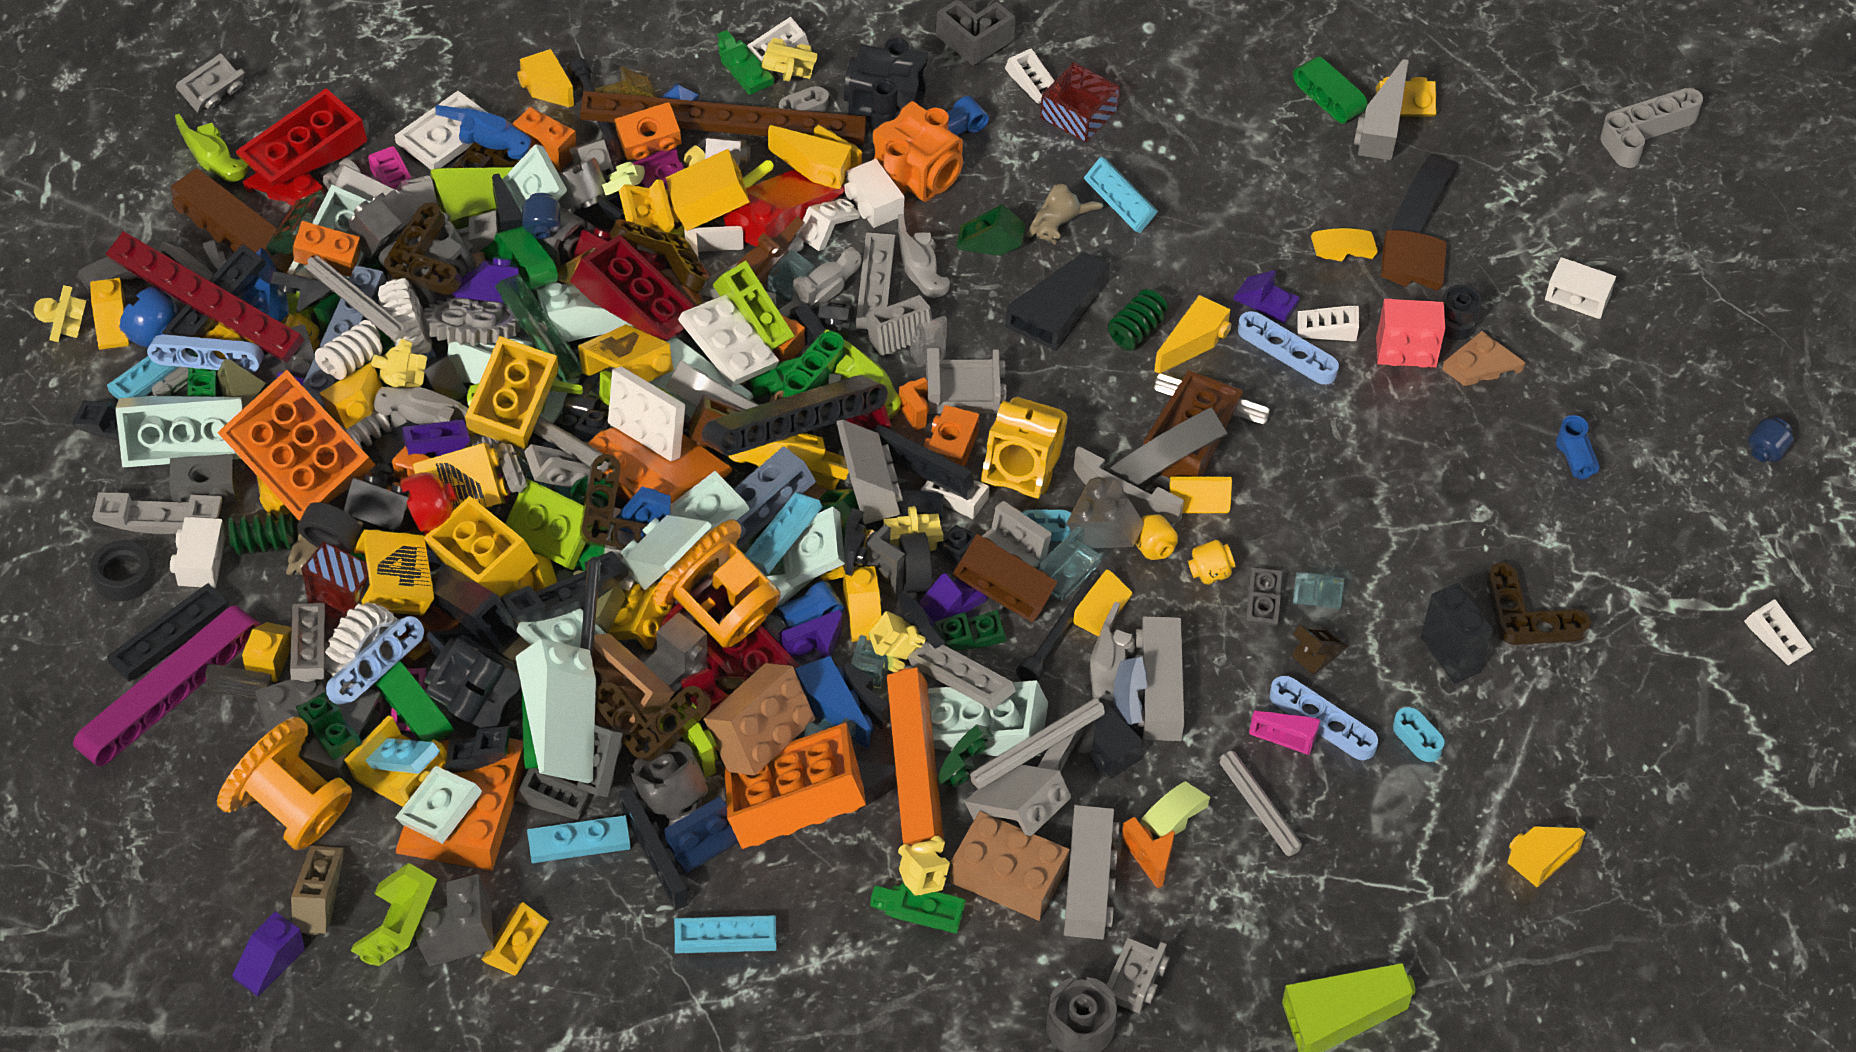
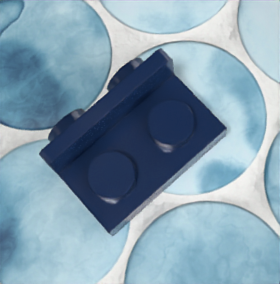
[664,796,738,873]

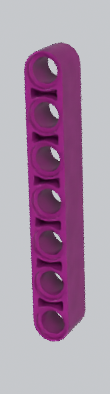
[73,605,261,767]

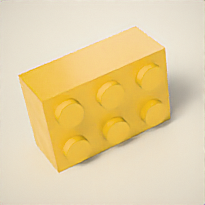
[465,336,559,450]
[424,496,539,598]

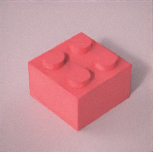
[1376,299,1445,367]

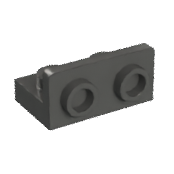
[865,524,905,599]
[577,724,623,797]

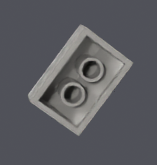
[836,420,903,524]

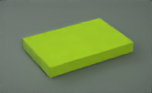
[505,478,595,570]

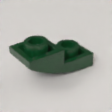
[935,610,1007,650]
[296,692,362,760]
[937,724,994,787]

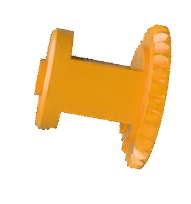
[652,519,781,647]
[217,716,352,850]

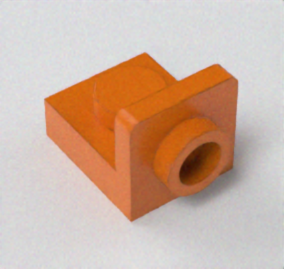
[899,377,929,431]

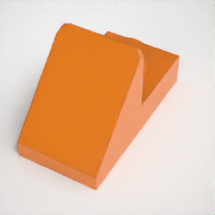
[1121,817,1175,889]

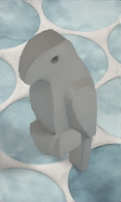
[898,214,950,298]
[778,247,861,318]
[373,387,469,425]
[1090,602,1135,707]

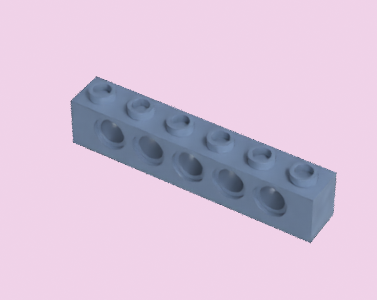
[302,265,388,413]
[655,446,816,604]

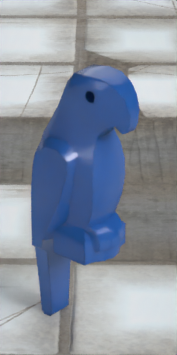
[435,105,532,159]

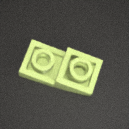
[602,162,645,196]
[1140,781,1210,837]

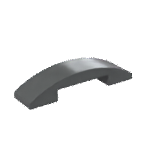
[1107,407,1228,487]

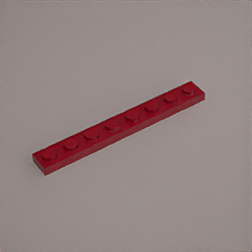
[105,231,305,363]

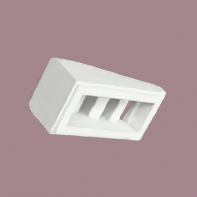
[747,17,809,63]
[1005,48,1061,104]
[1297,306,1359,341]
[921,480,989,519]
[1744,599,1813,666]

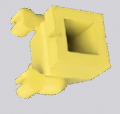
[371,339,427,388]
[868,611,926,673]
[898,836,950,896]

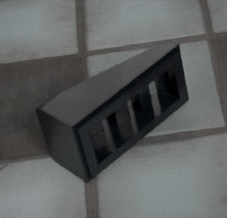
[492,173,523,232]

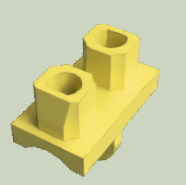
[761,37,817,82]
[34,285,87,342]
[883,506,943,551]

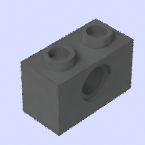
[169,454,236,504]

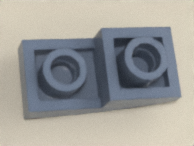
[1113,657,1148,725]

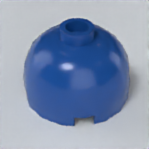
[119,287,180,348]

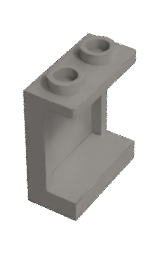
[926,348,1006,414]
[964,765,1071,836]

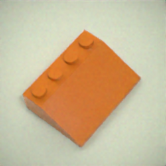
[217,370,376,521]
[583,427,732,504]
[725,722,866,849]
[396,737,525,871]

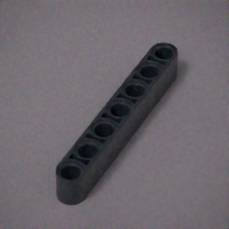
[701,375,888,456]

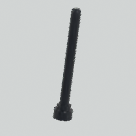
[567,58,627,165]
[580,557,601,658]
[1016,571,1101,682]

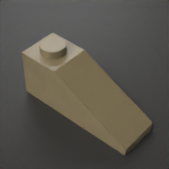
[291,846,344,935]

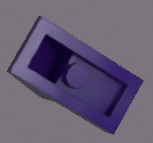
[1233,270,1300,323]
[403,419,470,457]
[918,573,987,622]
[782,610,842,659]

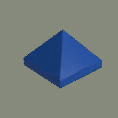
[661,83,699,101]

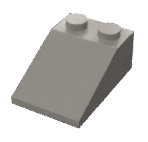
[1354,59,1408,160]

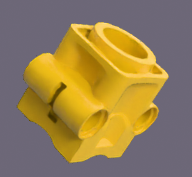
[981,397,1068,499]

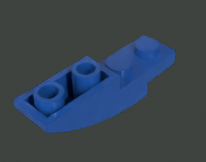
[242,248,289,322]

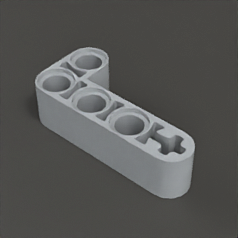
[1600,88,1703,168]

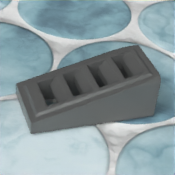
[515,768,590,820]

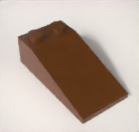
[1143,370,1243,478]

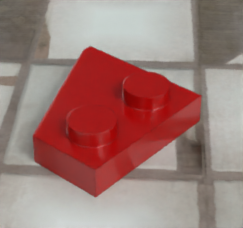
[243,172,324,208]

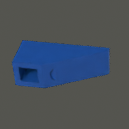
[795,656,874,748]

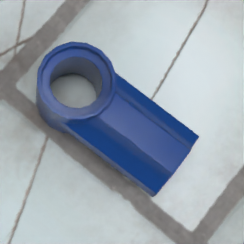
[947,96,989,135]
[1556,415,1600,480]
[777,581,845,629]

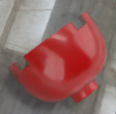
[400,472,458,536]

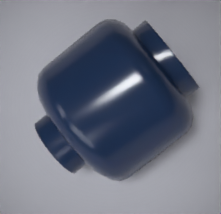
[522,192,561,239]
[1748,417,1794,463]

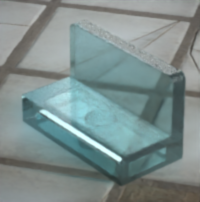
[1040,526,1102,601]

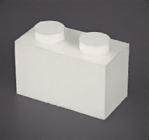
[844,159,904,228]
[1545,257,1616,319]
[170,517,226,588]

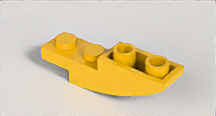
[729,433,849,480]

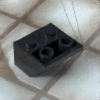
[344,470,416,533]

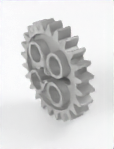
[423,298,521,346]

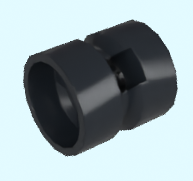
[1442,285,1482,340]

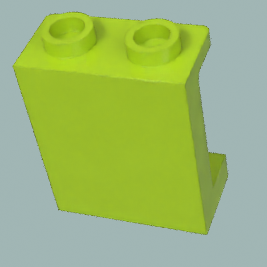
[351,863,437,967]

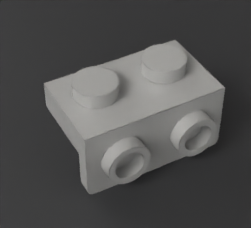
[176,53,245,113]
[524,444,590,488]
[982,501,1052,568]
[1107,938,1170,1014]

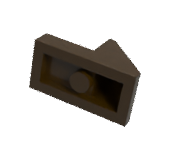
[1292,625,1348,674]

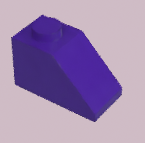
[452,257,519,304]
[232,911,305,997]

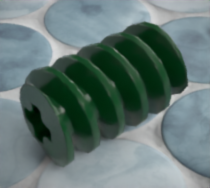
[1107,288,1168,351]
[228,512,296,555]

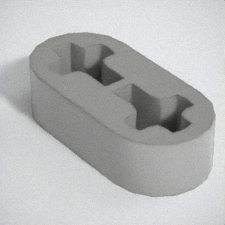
[779,86,829,113]

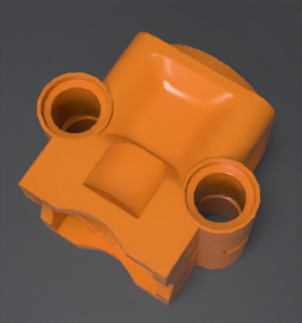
[873,101,963,202]

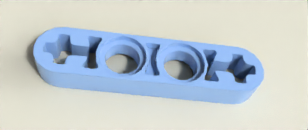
[1238,311,1339,384]
[147,335,264,373]
[326,616,424,705]
[1270,676,1378,760]

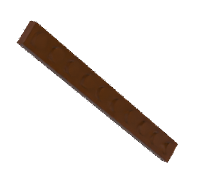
[580,91,866,145]

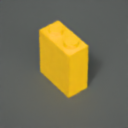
[665,148,750,231]

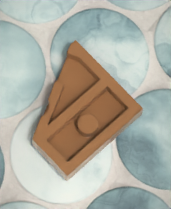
[1442,331,1525,386]

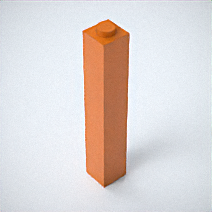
[887,667,945,850]

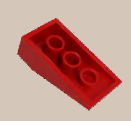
[236,88,367,186]
[723,169,845,247]

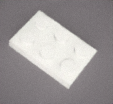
[395,91,488,170]
[678,294,779,387]
[608,366,685,461]

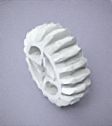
[378,278,433,355]
[325,602,400,684]

